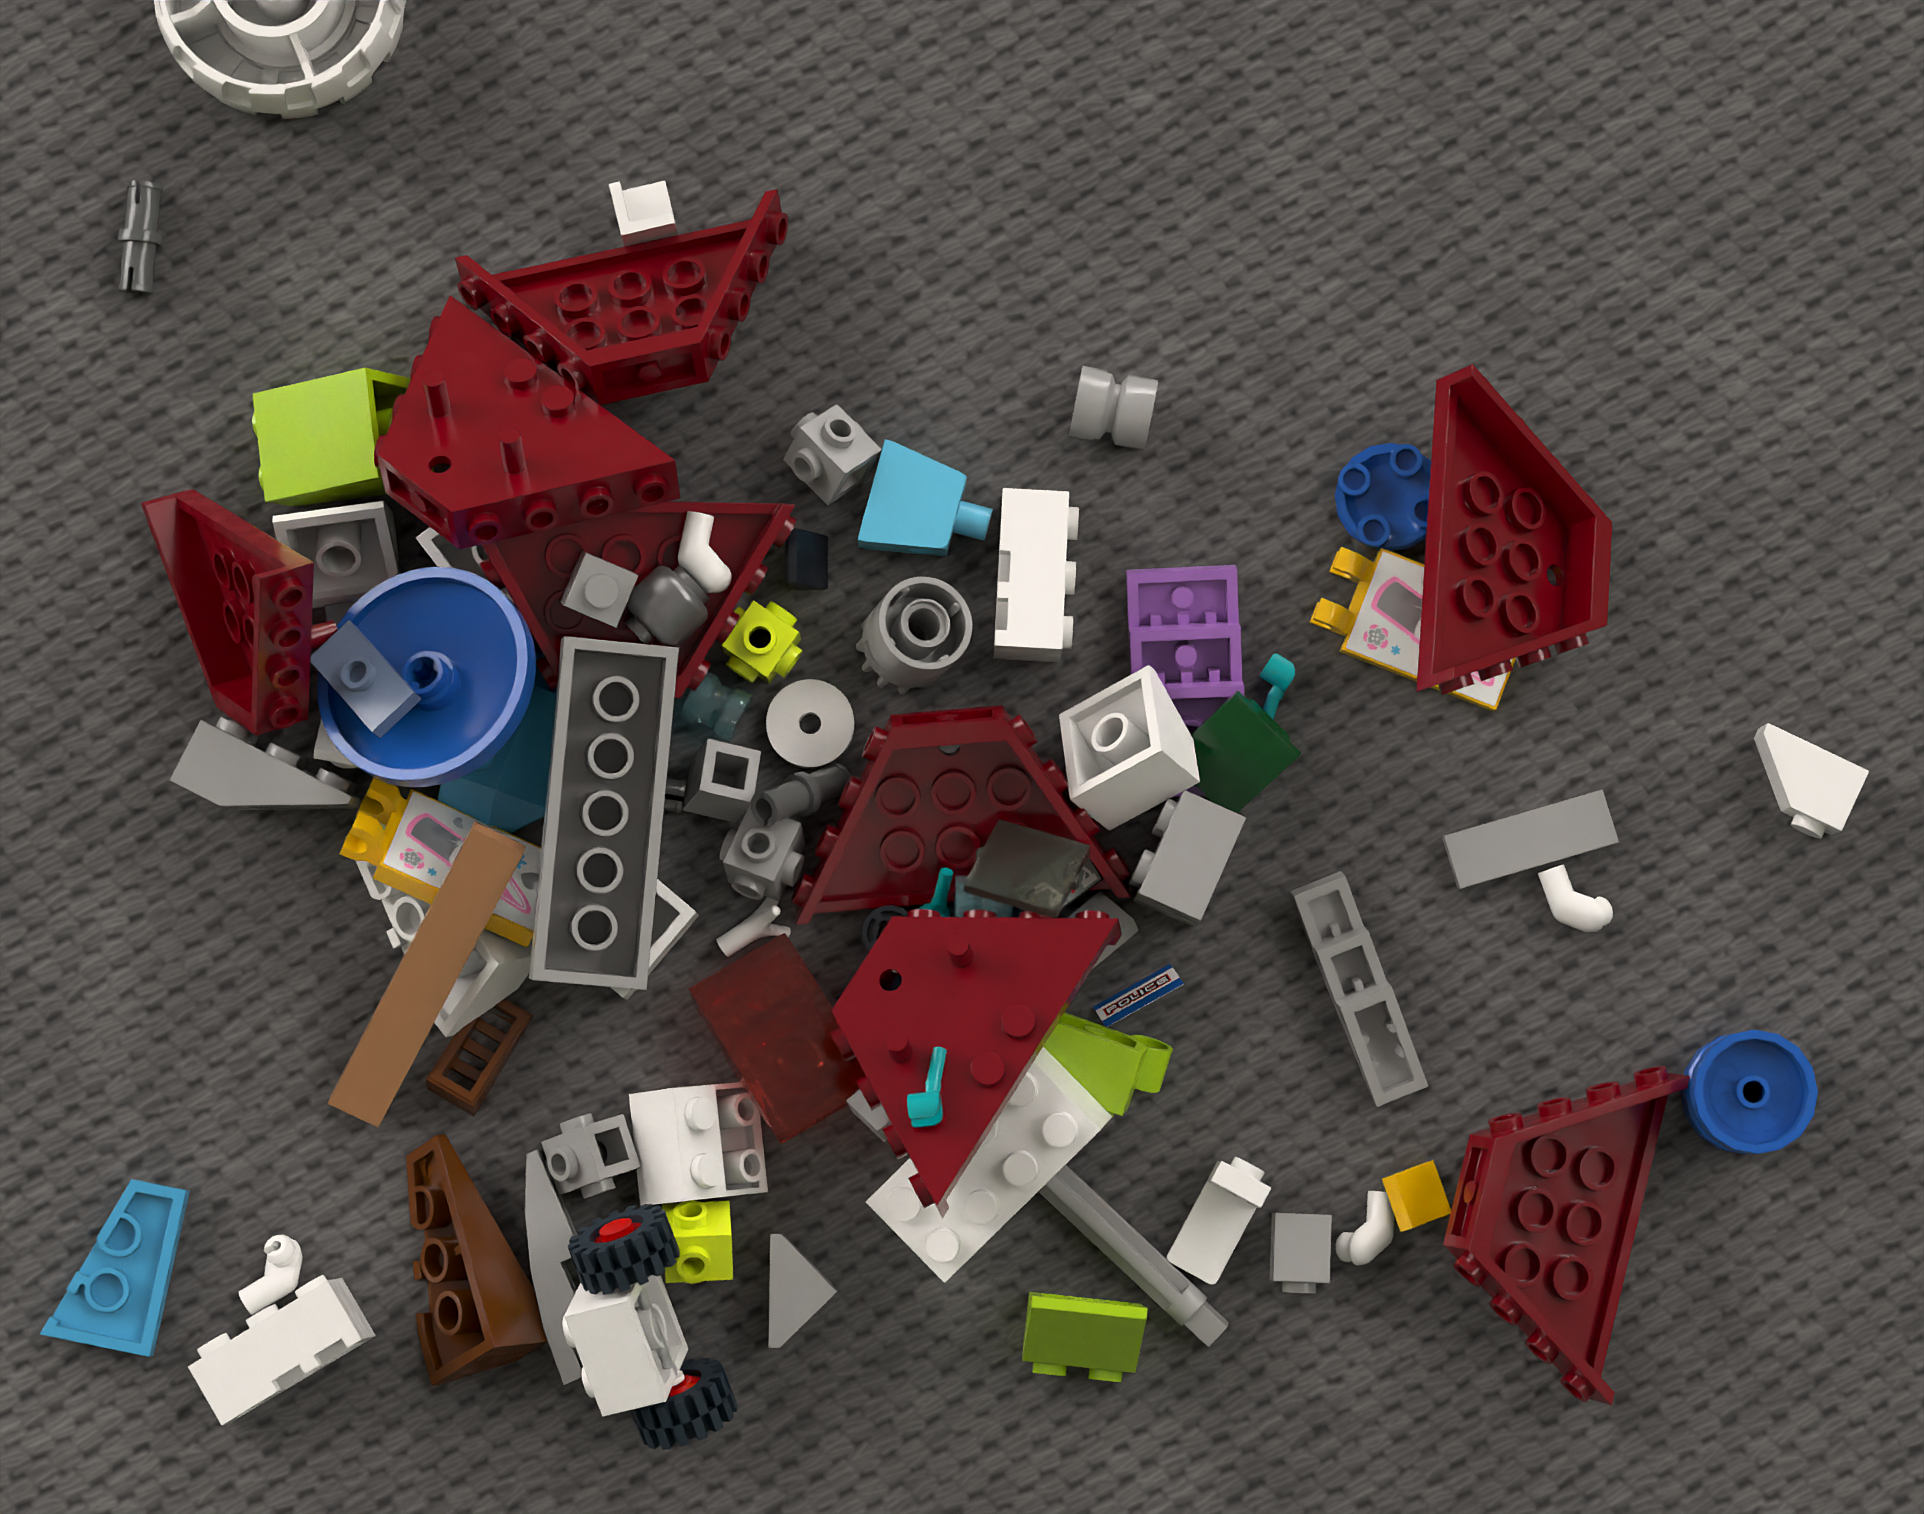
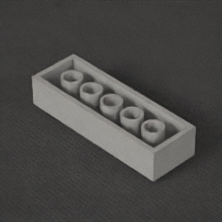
[529,636,679,990]

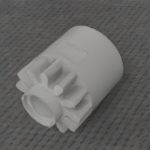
[856,577,972,694]

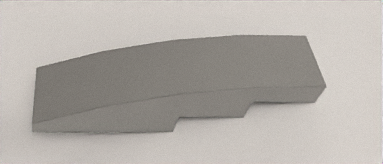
[1289,871,1428,1107]
[525,1150,583,1385]

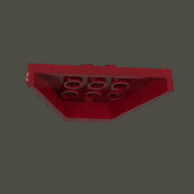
[455,189,788,405]
[374,295,680,550]
[1416,364,1612,695]
[141,489,338,736]
[479,501,797,698]
[791,705,1132,925]
[830,909,1122,1219]
[1443,1066,1690,1405]

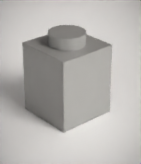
[560,550,639,627]
[682,739,761,823]
[1269,1213,1332,1293]

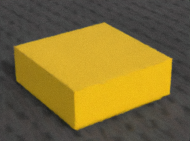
[1382,1160,1451,1232]

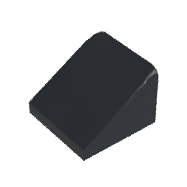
[785,528,828,590]

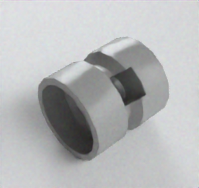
[1069,366,1158,451]

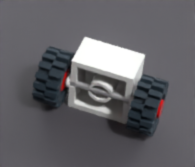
[562,1204,738,1450]

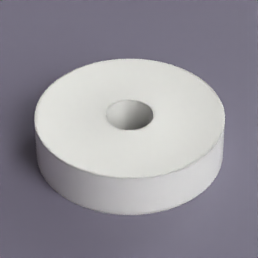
[766,679,855,769]

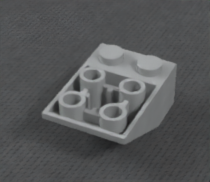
[170,717,363,810]

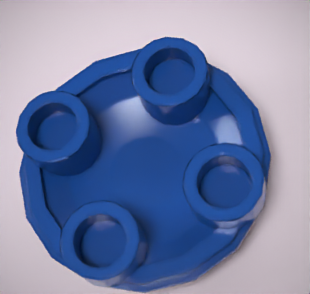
[1335,443,1431,551]

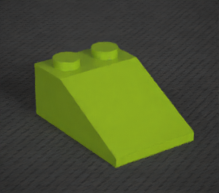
[1022,1292,1148,1382]

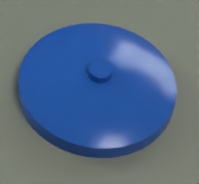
[317,567,536,787]

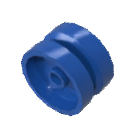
[1680,1029,1818,1155]

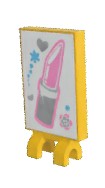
[1309,547,1516,712]
[339,778,541,947]

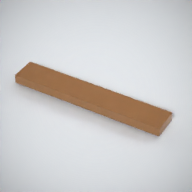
[328,821,526,1127]

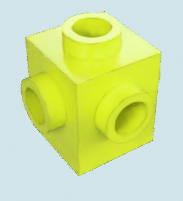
[721,600,803,684]
[662,1200,733,1284]

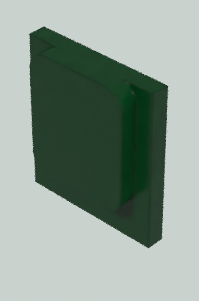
[1191,690,1301,813]

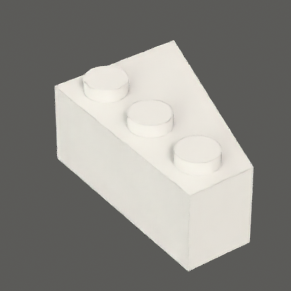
[993,488,1079,662]
[188,1275,376,1425]

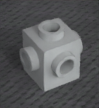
[783,404,882,505]
[720,806,805,901]
[541,1113,641,1199]

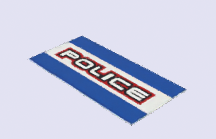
[1093,964,1184,1028]

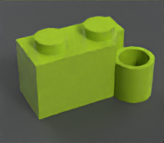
[1043,1013,1173,1118]

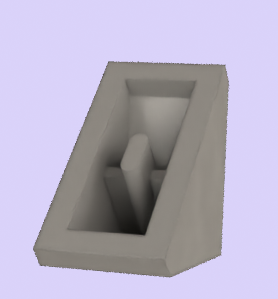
[768,1234,838,1348]

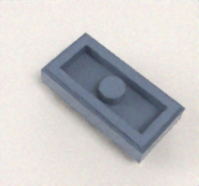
[310,620,421,738]

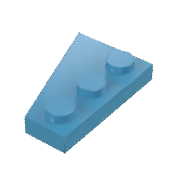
[40,1179,190,1357]

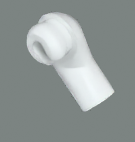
[678,511,732,593]
[1538,864,1613,932]

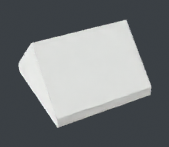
[273,501,401,608]

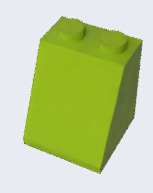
[252,368,434,507]

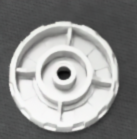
[154,0,407,119]

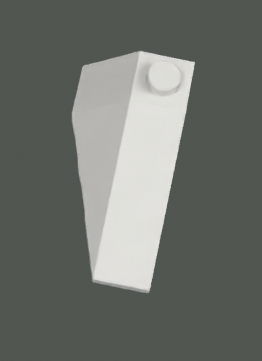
[346,823,533,1037]

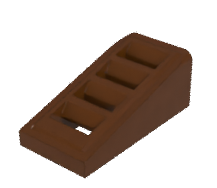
[426,999,533,1117]

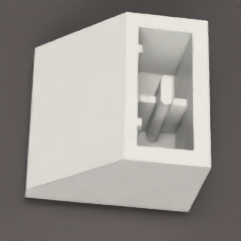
[629,1081,768,1206]

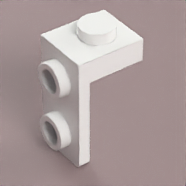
[1167,1156,1271,1285]

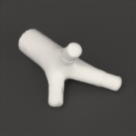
[716,897,791,957]

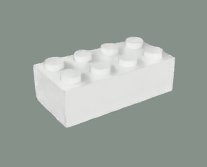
[866,1047,1112,1283]

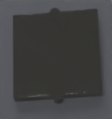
[964,819,1090,919]

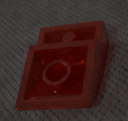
[689,933,865,1145]

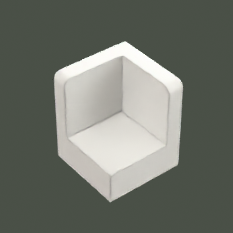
[609,181,678,246]

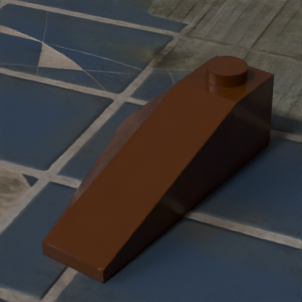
[406,1134,548,1386]

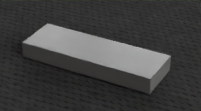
[1442,789,1619,890]

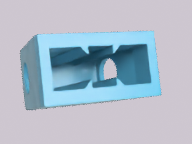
[857,439,993,556]

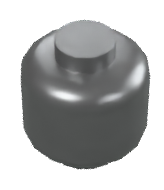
[625,566,709,647]

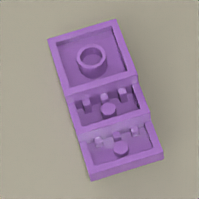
[1125,565,1245,797]

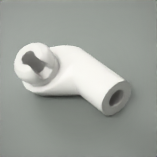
[1336,1191,1394,1266]
[238,1235,303,1315]

